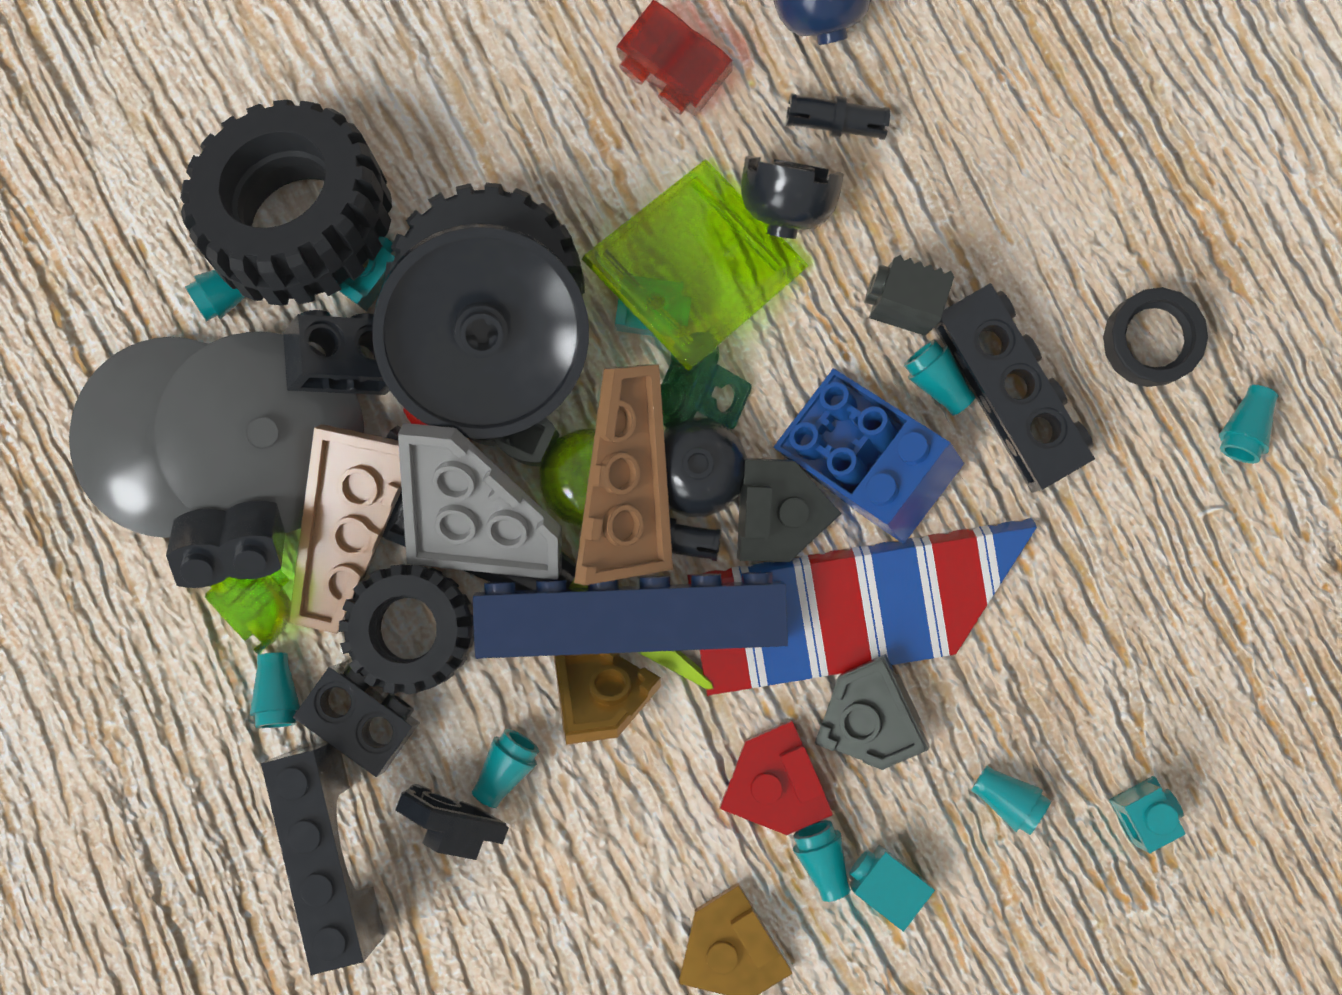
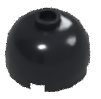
[741,156,844,239]
[664,417,747,517]

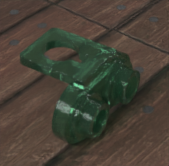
[661,333,752,429]

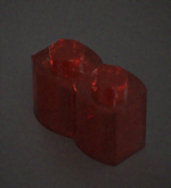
[616,0,733,117]

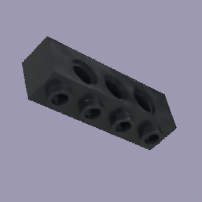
[934,283,1095,493]

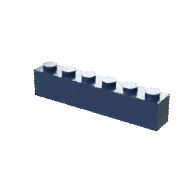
[473,572,788,659]

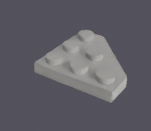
[398,423,562,580]

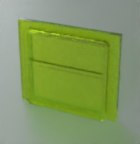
[582,159,809,371]

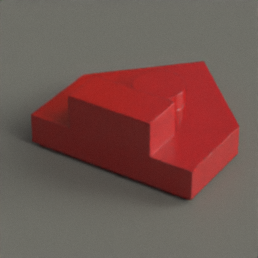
[719,720,833,835]

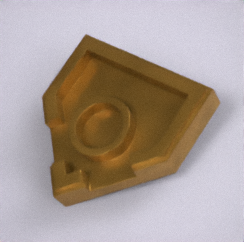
[554,653,661,745]
[679,883,793,995]

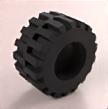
[339,564,474,695]

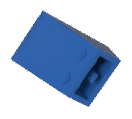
[773,368,964,544]

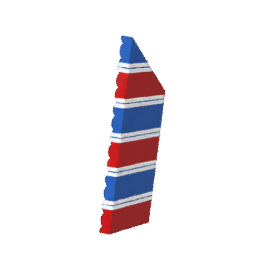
[687,518,1037,696]

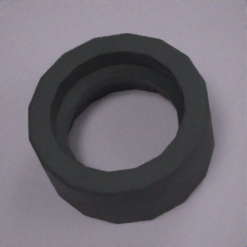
[1103,287,1208,387]

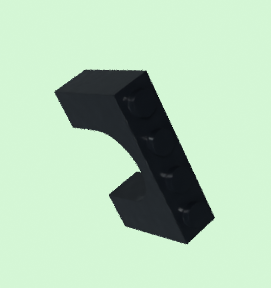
[261,742,385,975]

